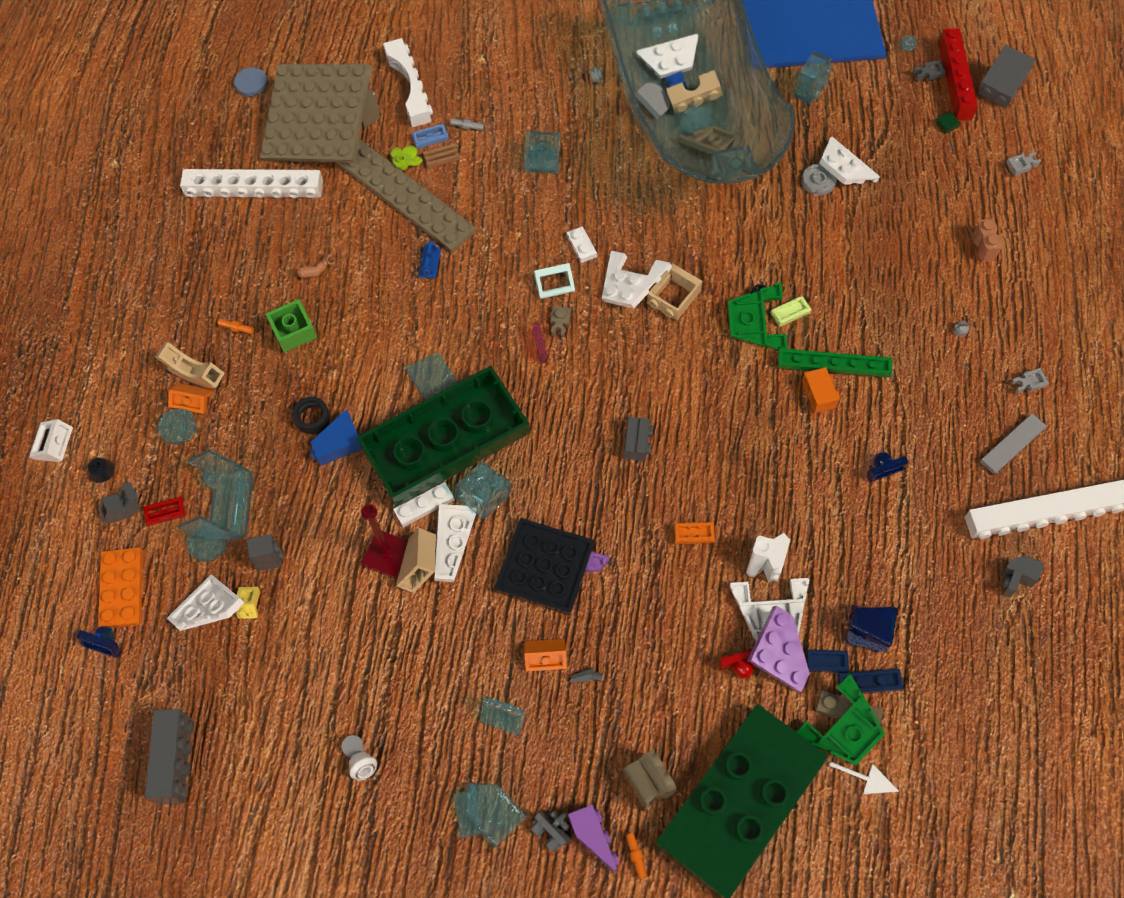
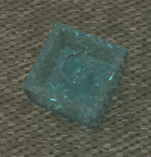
[793,51,832,104]
[524,131,561,174]
[455,461,512,520]

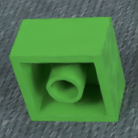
[265,299,317,352]

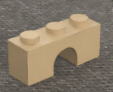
[666,70,723,114]

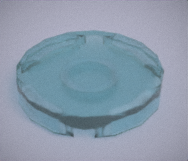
[680,105,715,136]
[158,408,197,445]
[186,523,227,562]

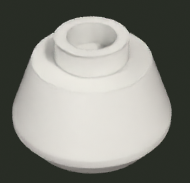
[349,752,377,780]

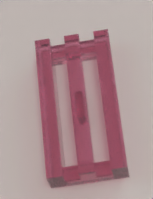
[532,322,547,364]

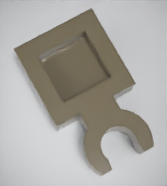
[551,306,571,338]

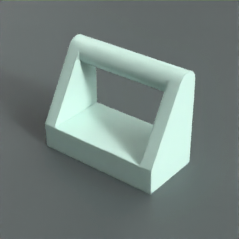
[533,263,575,299]

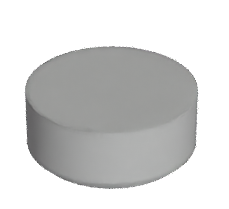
[342,735,364,758]

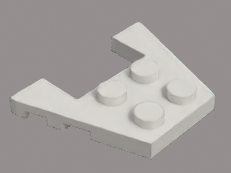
[602,251,672,309]
[729,578,809,642]

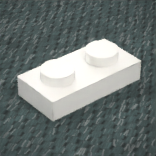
[567,226,597,263]

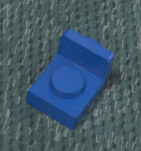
[666,71,688,90]

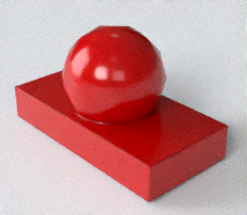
[718,649,754,679]

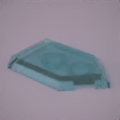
[465,783,527,848]

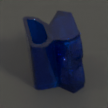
[845,605,898,653]

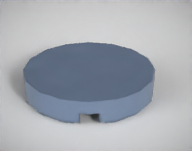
[234,67,268,97]

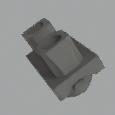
[531,810,572,852]

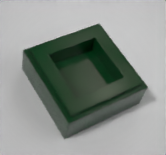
[936,112,961,134]

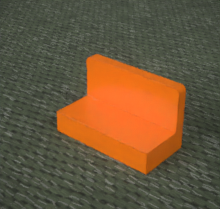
[168,383,213,414]
[524,639,567,672]

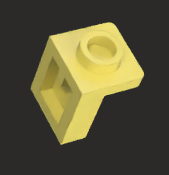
[236,587,260,619]

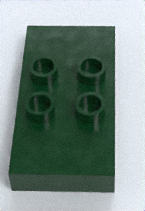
[356,366,530,507]
[654,703,829,898]

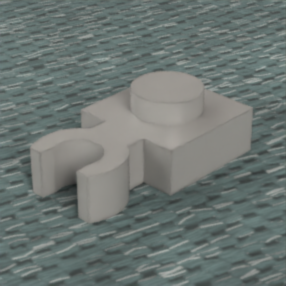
[1006,152,1041,176]
[1011,368,1049,393]

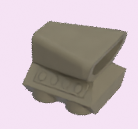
[623,750,677,811]

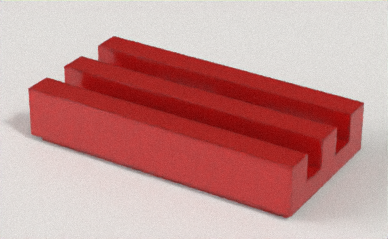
[143,497,186,526]

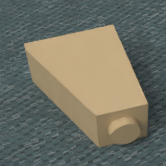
[396,528,436,593]

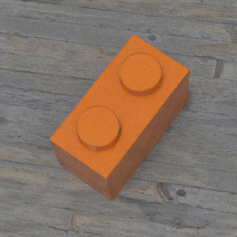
[802,367,840,413]

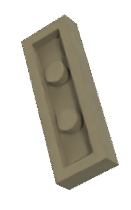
[815,690,884,724]

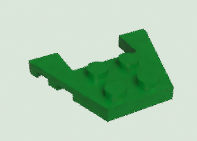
[727,282,788,351]
[796,673,885,765]

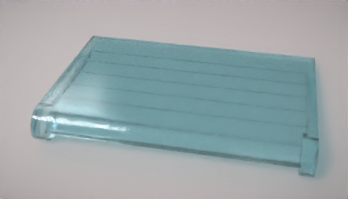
[405,352,458,400]

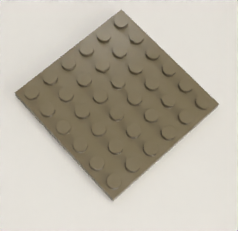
[260,64,372,163]

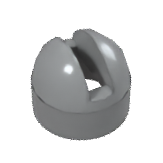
[953,321,969,337]

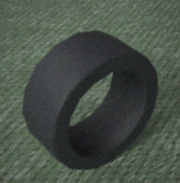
[292,396,330,434]

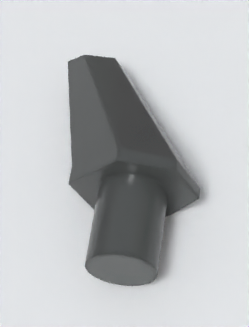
[570,668,603,682]

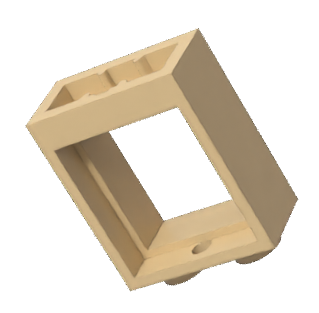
[647,263,702,321]

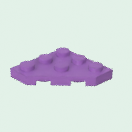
[747,606,809,692]

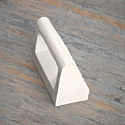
[29,419,73,462]

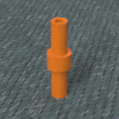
[218,319,254,335]
[626,833,647,880]

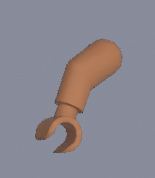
[297,253,335,278]

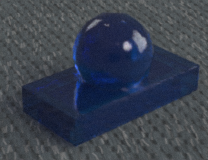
[866,452,909,482]
[76,626,121,658]

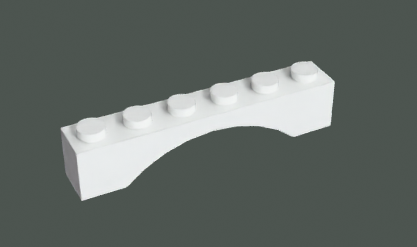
[383,38,433,127]

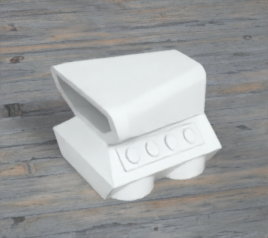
[746,533,790,583]

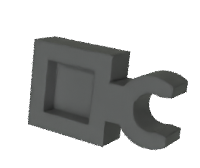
[913,60,946,81]

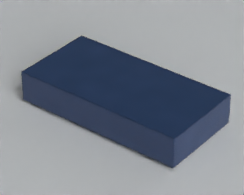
[805,650,849,673]

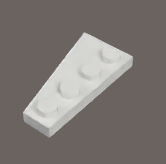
[434,504,478,582]

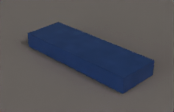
[837,669,904,696]

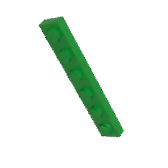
[778,348,892,377]

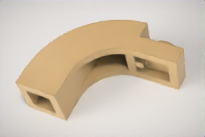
[155,342,225,389]

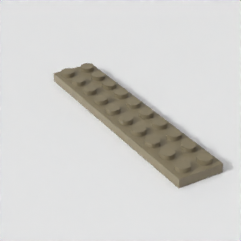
[335,139,477,253]

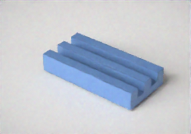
[412,123,449,149]

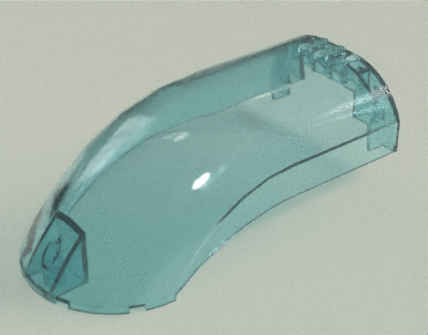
[598,0,795,184]

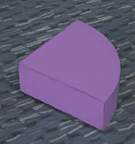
[586,552,609,572]

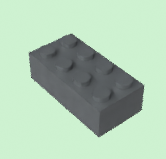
[145,709,194,805]

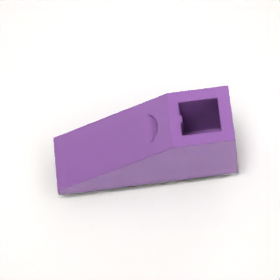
[568,804,619,872]

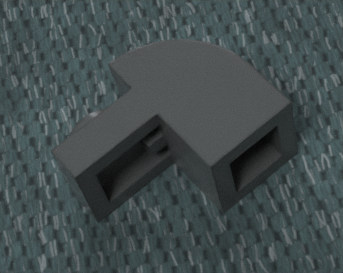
[98,482,140,524]
[1001,557,1044,598]

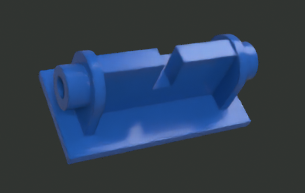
[418,241,441,278]

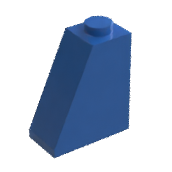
[310,410,362,466]

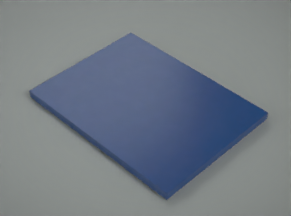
[742,0,886,69]

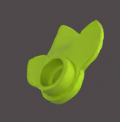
[391,146,423,170]

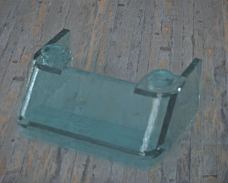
[178,449,253,540]

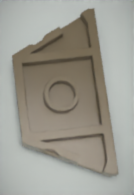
[678,126,740,162]

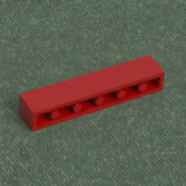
[938,28,978,121]

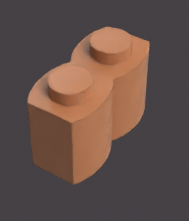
[973,218,1002,262]

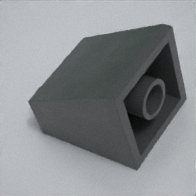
[977,45,1036,108]

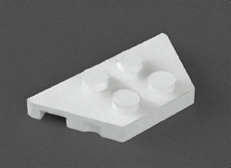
[636,34,698,79]
[819,137,880,185]

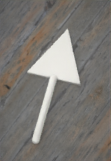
[829,762,899,794]

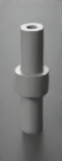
[450,118,485,131]

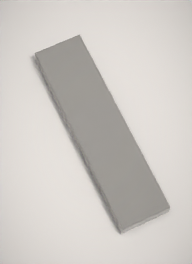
[980,414,1047,475]

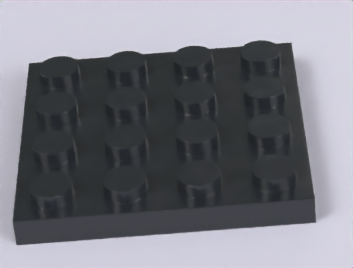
[494,518,595,615]

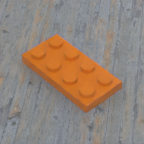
[98,547,143,630]

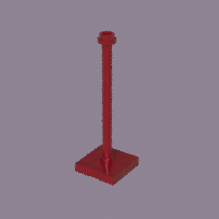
[361,504,408,580]

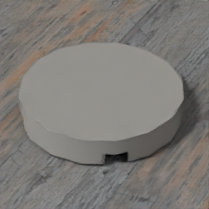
[801,164,837,195]

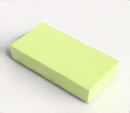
[770,296,812,327]

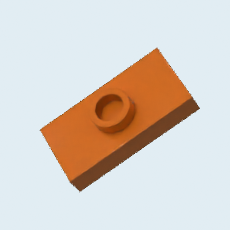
[674,522,715,544]

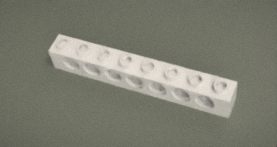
[180,169,323,198]

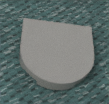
[634,83,670,119]

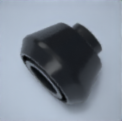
[88,458,115,483]

